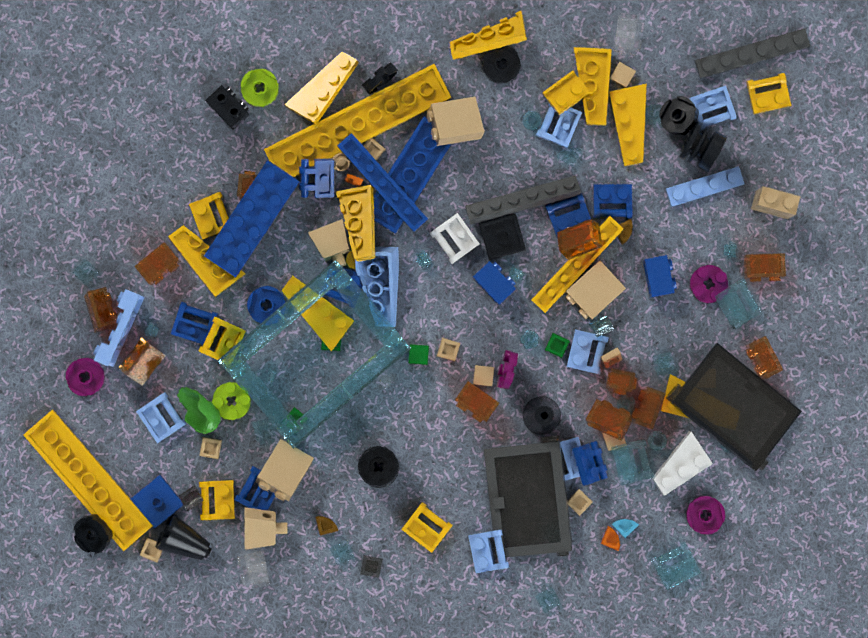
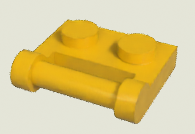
[746,73,792,114]
[189,192,229,240]
[198,316,246,365]
[199,480,235,520]
[401,502,453,553]

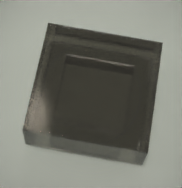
[179,485,204,511]
[360,555,383,578]

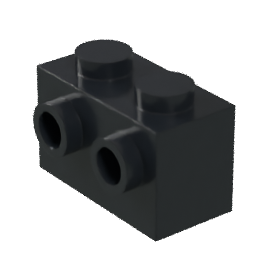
[205,85,249,130]

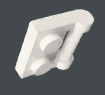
[430,213,480,264]

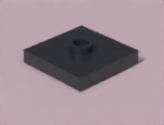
[479,213,526,261]

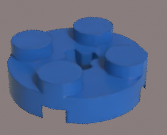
[247,286,286,325]

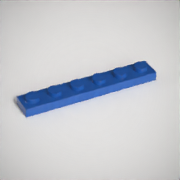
[337,133,428,232]

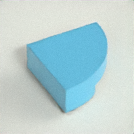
[612,519,639,538]

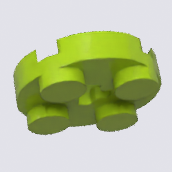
[241,69,279,107]
[212,382,251,420]

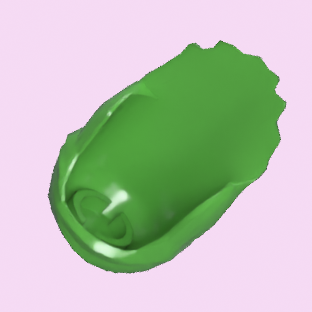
[177,387,221,434]

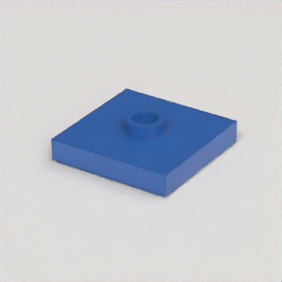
[131,475,185,529]

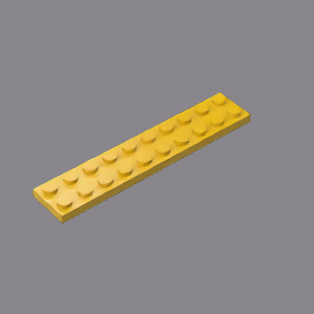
[264,64,452,177]

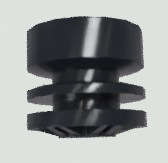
[679,121,727,172]
[358,446,399,488]

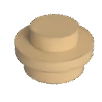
[333,153,350,171]

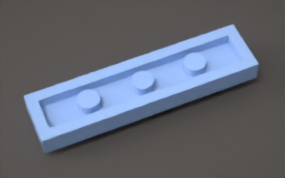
[666,166,744,207]

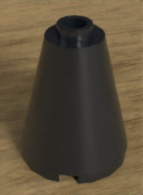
[523,396,561,435]
[155,514,212,560]

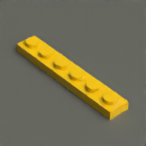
[531,216,624,313]

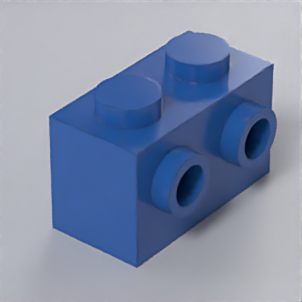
[643,255,677,298]
[473,261,516,306]

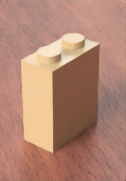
[427,97,484,146]
[751,186,801,219]
[565,261,626,320]
[256,439,314,501]

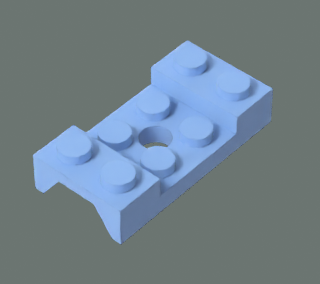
[93,289,145,367]

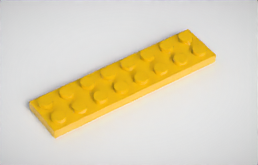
[23,410,153,551]

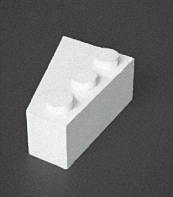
[652,431,713,496]

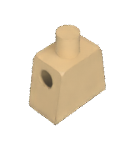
[308,219,350,268]
[245,508,287,549]

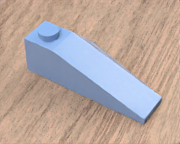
[355,247,399,327]

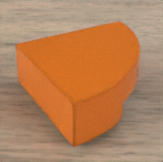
[344,174,364,187]
[601,526,620,551]

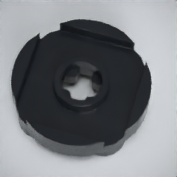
[483,46,521,84]
[362,62,398,95]
[659,96,699,135]
[74,514,113,554]

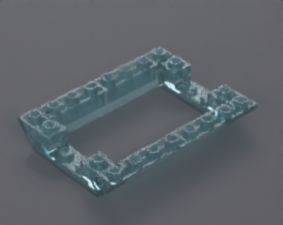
[218,260,411,449]

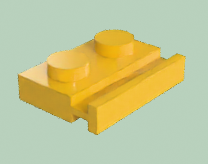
[542,70,590,115]

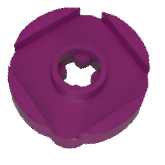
[689,265,728,303]
[497,350,518,389]
[65,358,105,396]
[686,496,725,535]

